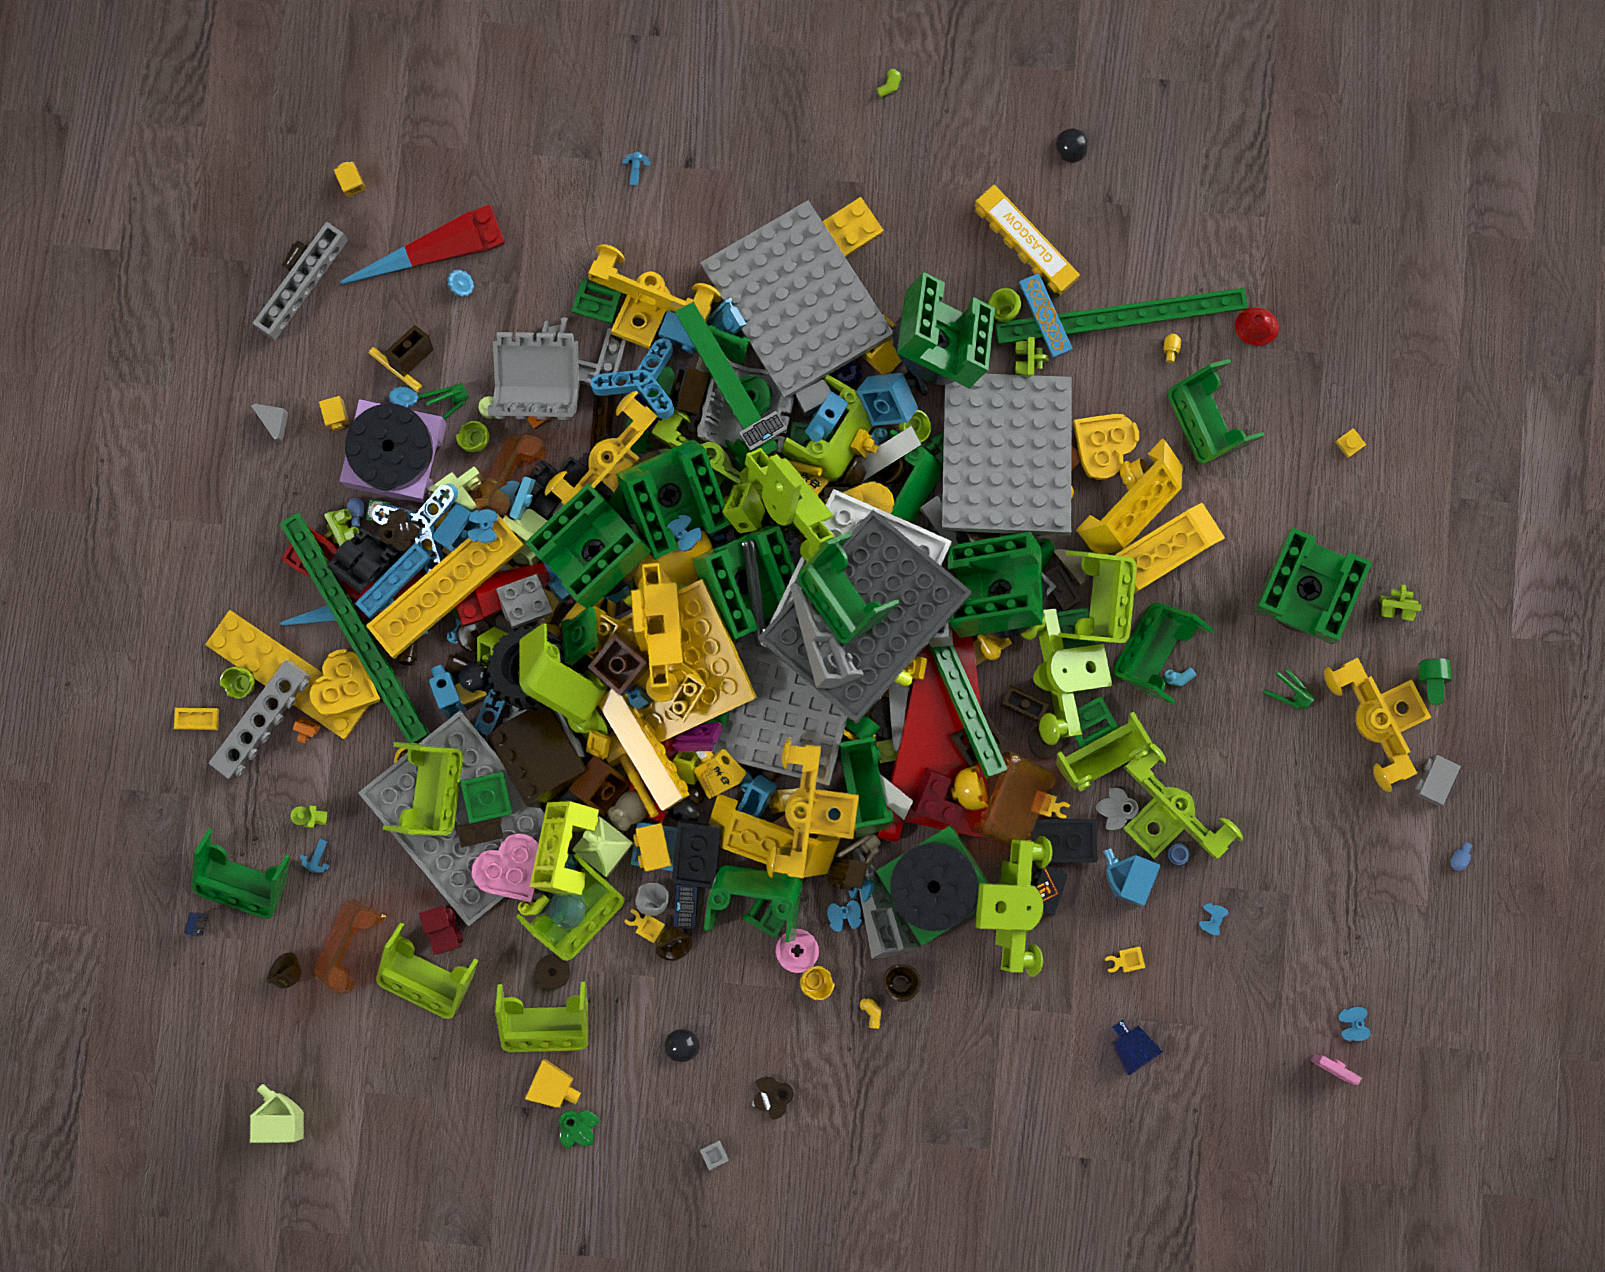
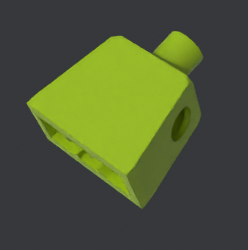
[723,482,765,533]

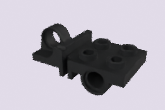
[514,456,588,521]
[327,527,400,594]

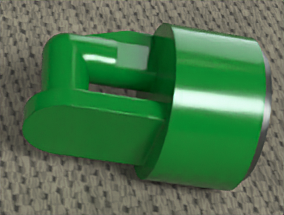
[1418,658,1452,705]

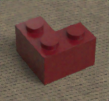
[910,768,963,827]
[418,905,464,955]

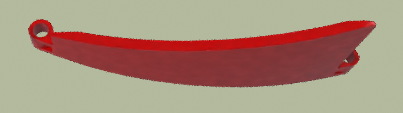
[875,628,988,842]

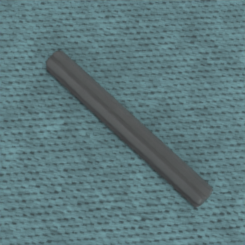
[742,540,766,647]

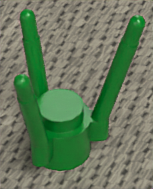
[417,383,469,420]
[1263,669,1315,710]

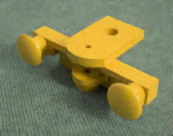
[588,244,721,349]
[545,391,657,505]
[631,563,683,702]
[1324,658,1431,792]
[767,737,859,878]

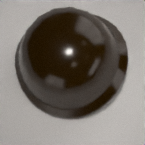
[833,455,866,489]
[875,458,906,486]
[655,926,692,961]
[266,953,302,989]
[883,964,921,1002]

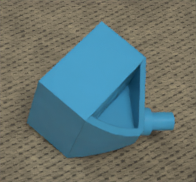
[1103,848,1160,906]

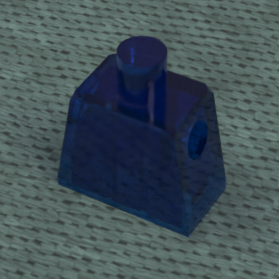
[1111,1019,1163,1075]

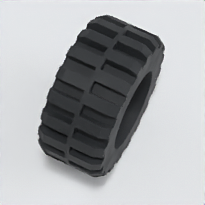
[487,625,573,711]

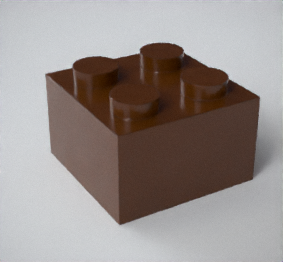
[588,633,650,696]
[568,755,632,818]

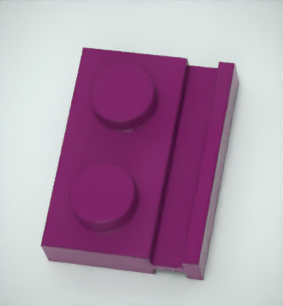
[672,722,723,752]

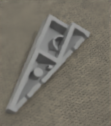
[889,682,911,751]

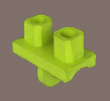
[1015,337,1049,377]
[324,509,359,546]
[1379,584,1422,621]
[290,805,327,828]

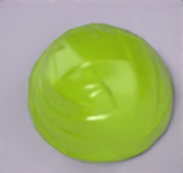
[988,288,1021,322]
[899,409,931,443]

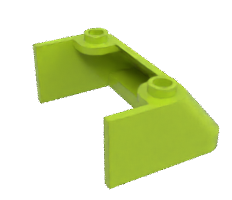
[782,375,873,482]
[1058,551,1137,643]
[519,623,608,724]
[1056,712,1151,792]
[383,742,463,835]
[516,853,624,961]
[376,922,478,1019]
[495,982,589,1052]

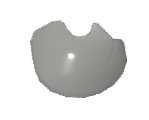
[635,883,669,916]

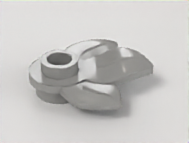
[1095,788,1139,830]

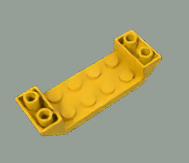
[1076,439,1183,555]
[1114,503,1225,595]
[586,614,707,722]
[709,794,840,878]

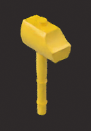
[606,732,659,818]

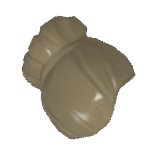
[607,791,648,831]

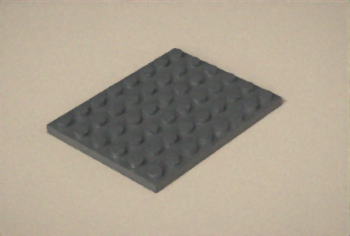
[757,510,972,724]

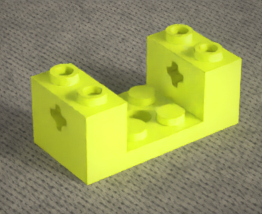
[529,801,599,895]

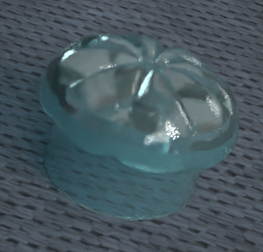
[549,893,586,930]

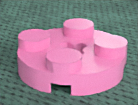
[776,929,819,973]

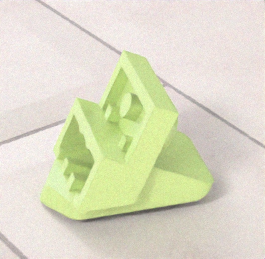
[427,467,485,512]
[503,509,547,566]

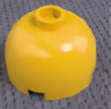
[951,766,988,810]

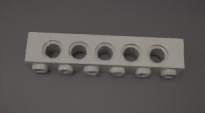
[253,222,348,341]
[209,660,311,779]

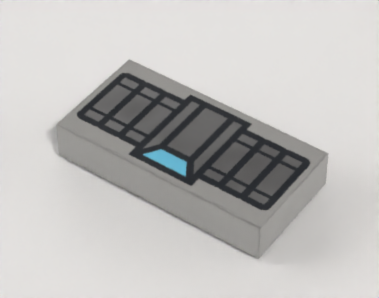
[739,411,787,451]

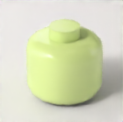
[478,396,495,419]

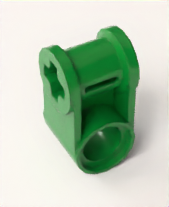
[845,716,880,739]

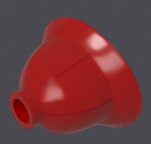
[1235,307,1279,346]

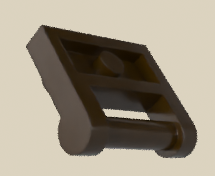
[949,712,1006,767]

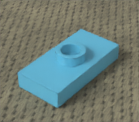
[509,477,536,520]

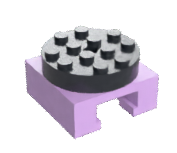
[340,399,447,504]

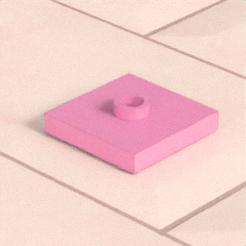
[1311,1054,1362,1085]

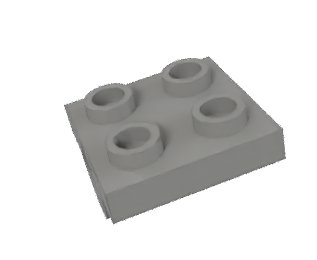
[496,574,553,629]

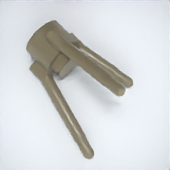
[832,833,880,864]

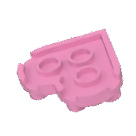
[472,833,539,902]

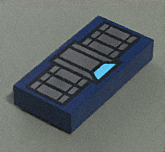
[674,885,698,929]
[184,912,208,936]

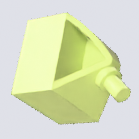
[572,816,634,877]
[250,1084,304,1143]

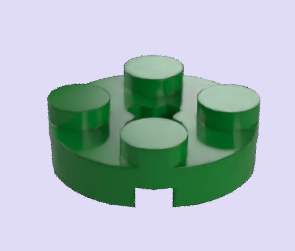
[739,375,772,416]

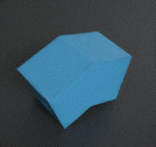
[547,576,572,604]
[627,687,653,709]

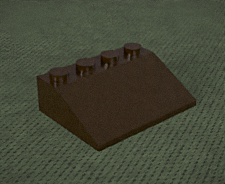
[487,706,587,808]

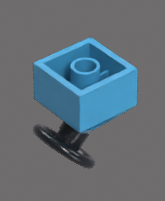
[857,367,928,426]

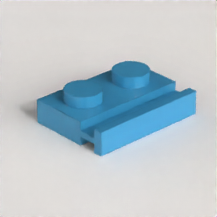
[706,298,746,335]

